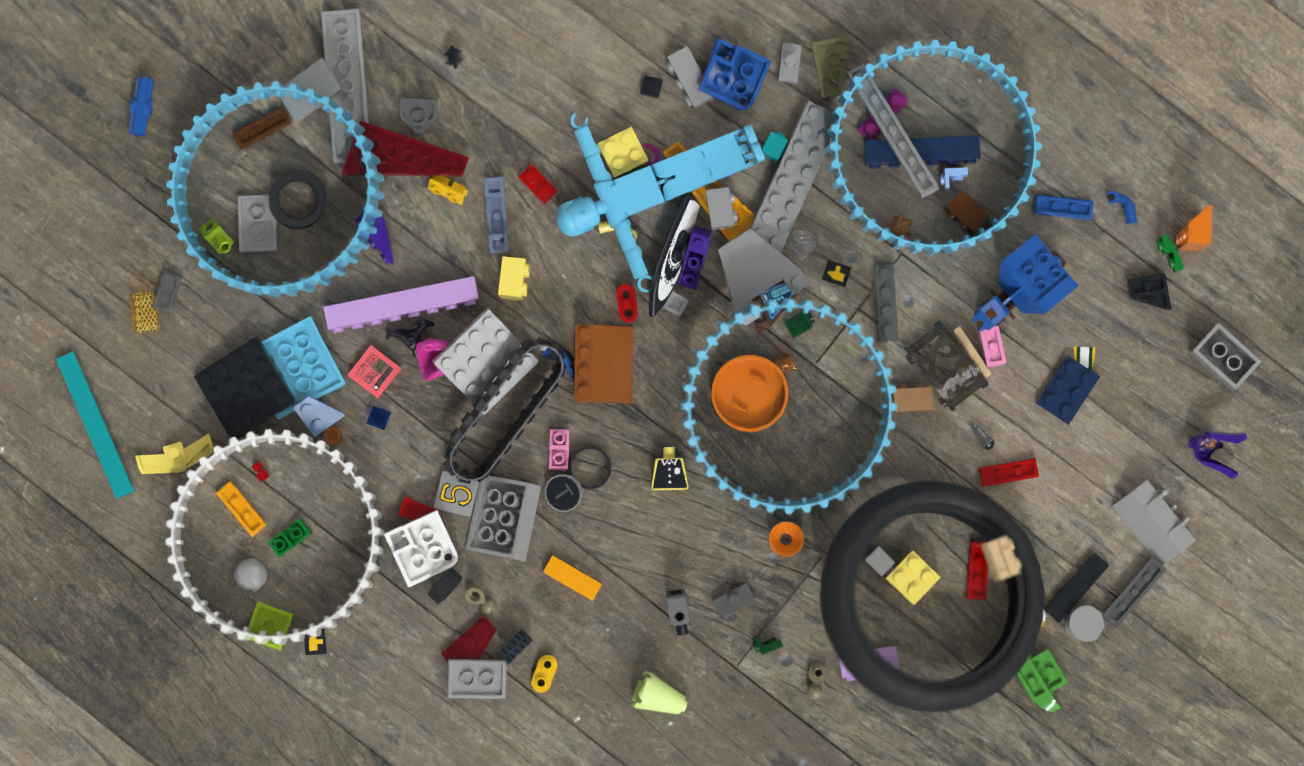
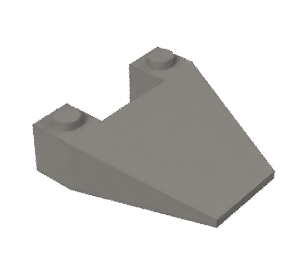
[718,228,810,326]

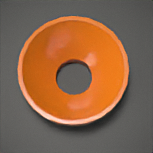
[769,521,804,557]

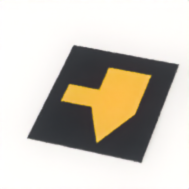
[822,260,852,287]
[304,629,327,655]

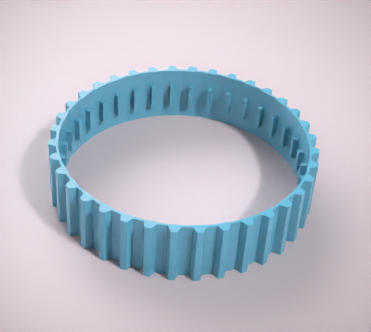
[825,40,1042,256]
[166,81,385,298]
[680,298,897,514]

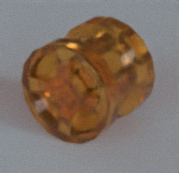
[890,216,913,237]
[774,353,797,376]

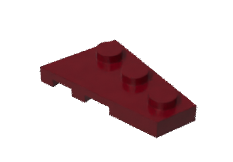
[441,616,497,662]

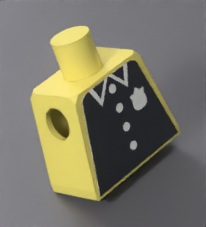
[652,447,688,490]

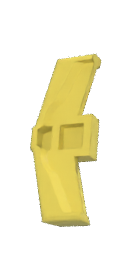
[135,434,214,474]

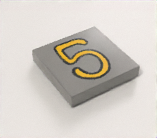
[433,471,479,517]

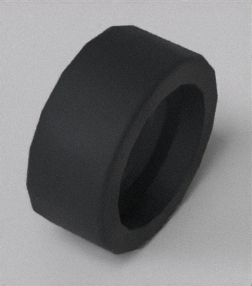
[428,568,463,605]

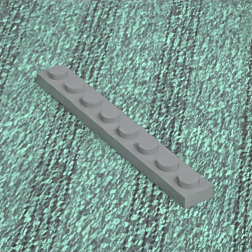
[847,64,939,198]

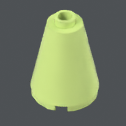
[632,671,688,714]

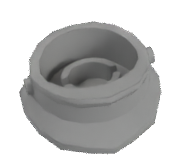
[1064,605,1105,642]

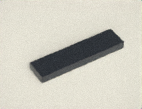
[1044,553,1110,623]

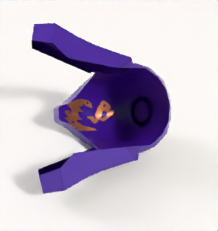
[1188,431,1247,479]

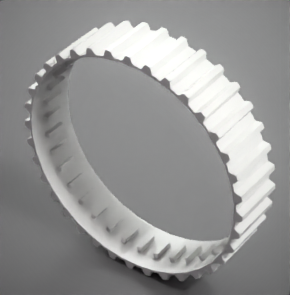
[166,430,384,644]

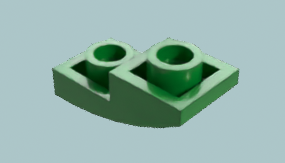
[1157,234,1184,273]
[268,518,312,558]

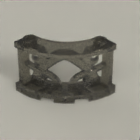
[903,320,989,412]

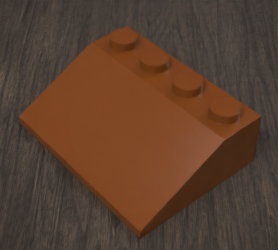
[574,324,633,404]

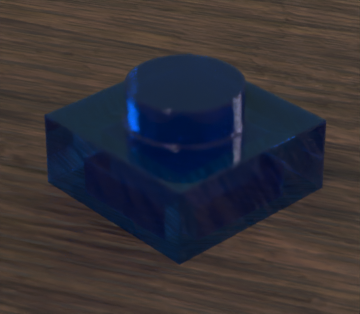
[366,406,391,431]

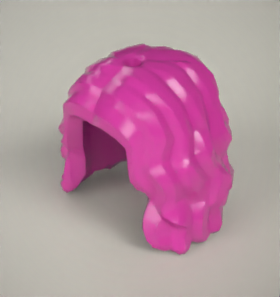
[416,338,450,382]

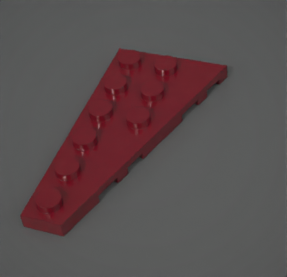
[341,121,469,177]

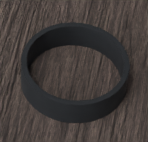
[569,447,611,489]

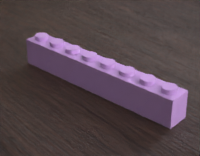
[324,276,480,333]

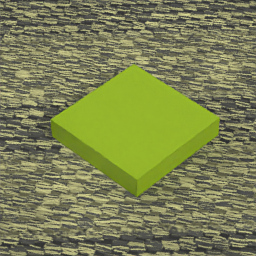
[248,601,294,651]

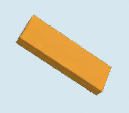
[216,481,267,537]
[543,555,602,601]

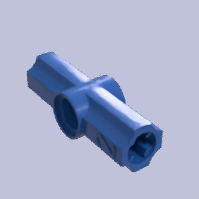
[128,77,154,136]

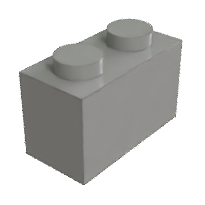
[706,187,738,230]

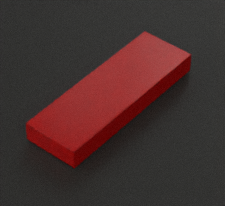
[978,458,1039,487]
[966,541,988,600]

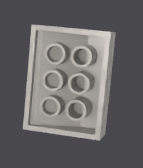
[466,475,541,562]

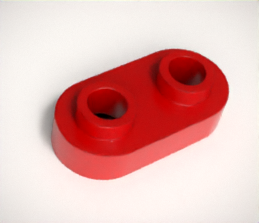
[616,284,638,323]

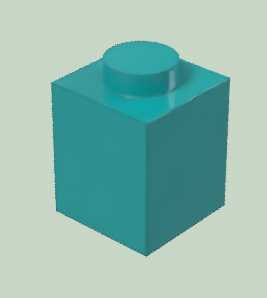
[762,131,788,163]

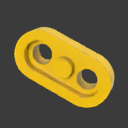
[531,655,558,693]

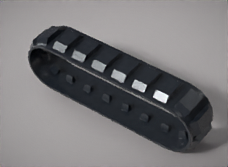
[442,337,566,484]

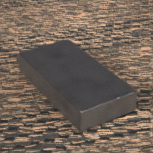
[152,271,182,314]

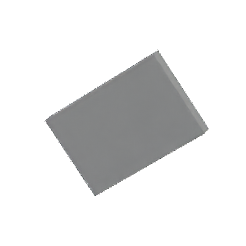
[281,58,343,123]
[237,194,278,253]
[447,659,506,699]

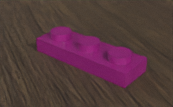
[857,88,909,141]

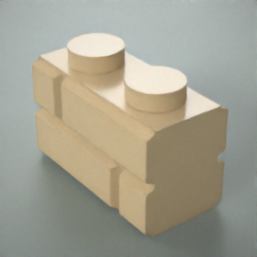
[981,536,1021,582]

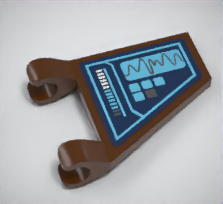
[752,280,797,332]

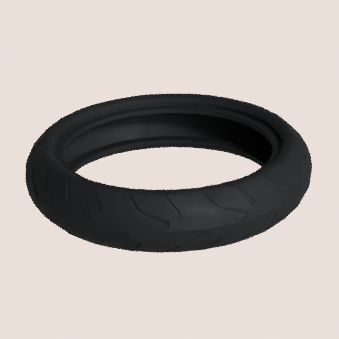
[820,481,1045,712]

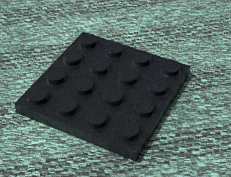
[194,336,297,439]

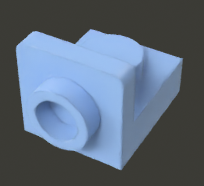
[940,167,968,190]

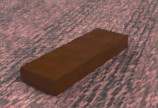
[232,106,292,150]

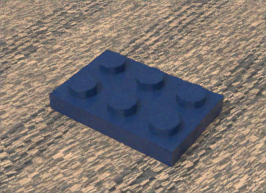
[1036,356,1100,425]

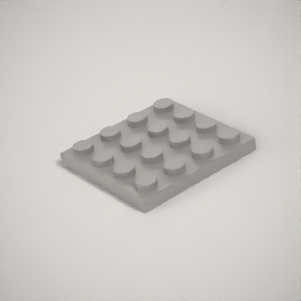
[432,308,539,415]

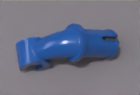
[1106,191,1138,224]
[542,347,575,380]

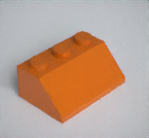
[1175,205,1212,251]

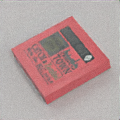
[348,345,402,398]

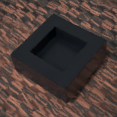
[640,75,663,99]

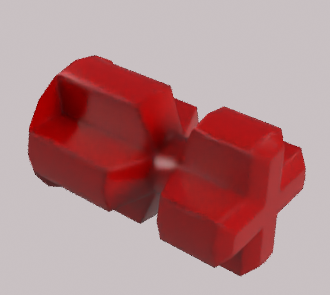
[252,461,270,482]

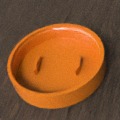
[711,355,788,432]

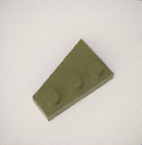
[811,36,849,99]

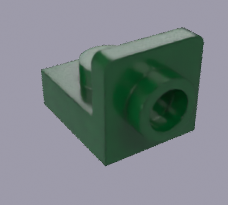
[784,311,815,339]
[752,636,783,655]

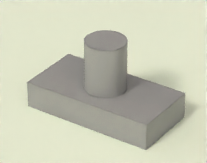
[778,43,802,84]

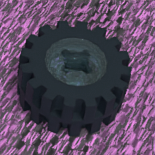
[498,630,533,664]

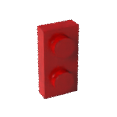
[518,164,558,205]
[398,497,441,521]

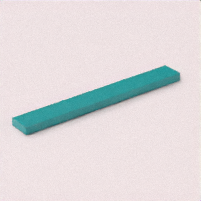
[56,351,135,499]

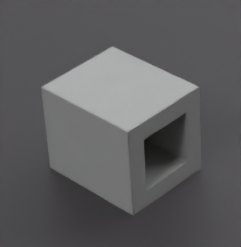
[864,546,895,577]

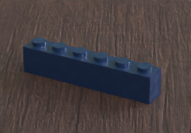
[864,135,981,169]

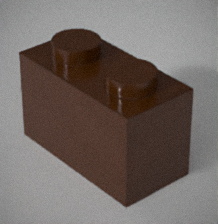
[945,190,990,235]

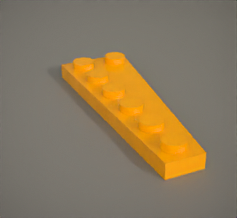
[662,141,755,242]

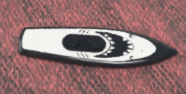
[649,196,701,317]

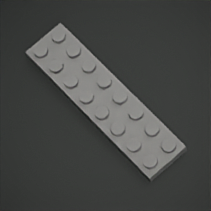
[321,9,369,163]
[750,101,835,252]

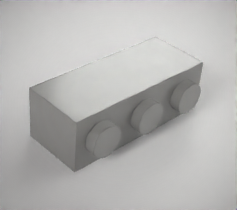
[666,46,714,110]

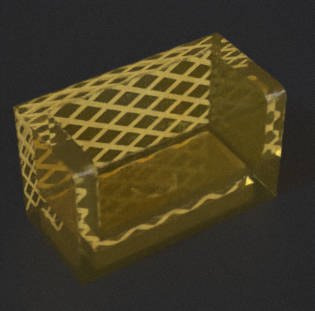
[130,292,160,334]

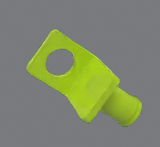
[199,218,234,254]

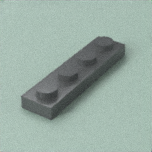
[874,264,899,342]
[1102,557,1167,628]

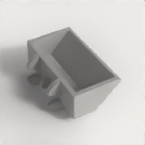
[1112,480,1196,565]

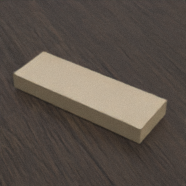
[952,326,992,379]

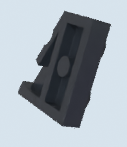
[1126,273,1172,310]

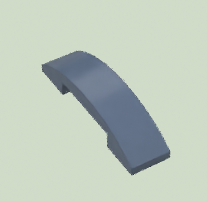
[484,177,509,254]

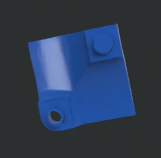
[698,38,771,111]

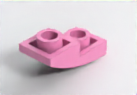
[549,429,569,471]

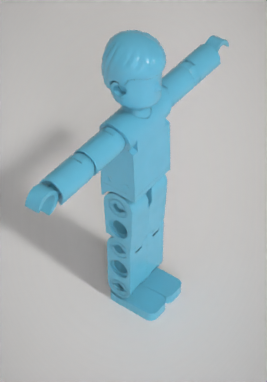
[556,113,765,293]

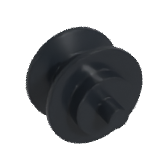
[443,46,464,69]

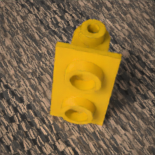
[428,176,469,205]

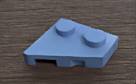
[292,395,345,437]

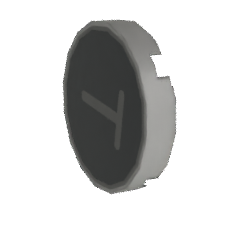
[545,473,583,512]

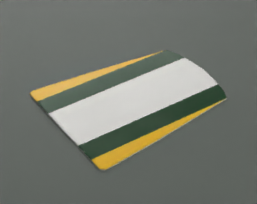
[1074,347,1096,371]

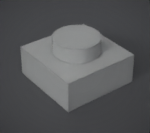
[663,291,689,317]

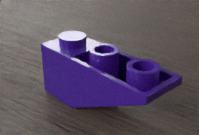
[355,211,395,265]
[678,226,713,290]

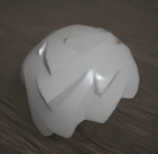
[233,558,267,592]

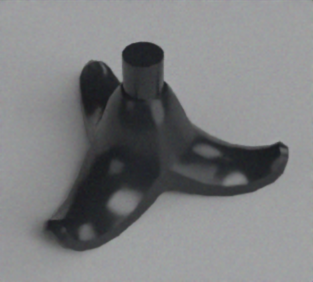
[385,320,435,358]

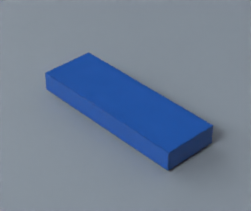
[1034,195,1094,220]

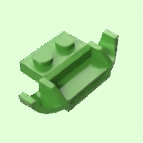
[1017,648,1069,712]

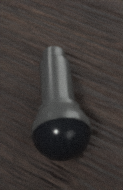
[971,424,995,450]

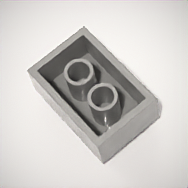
[1189,323,1262,391]

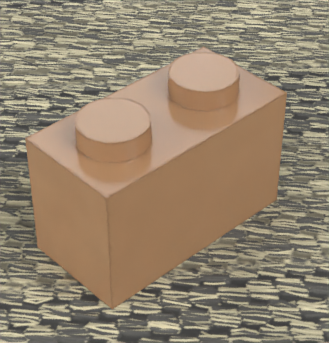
[893,384,934,413]

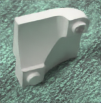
[384,510,458,587]

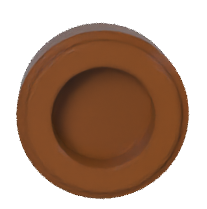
[323,426,342,446]

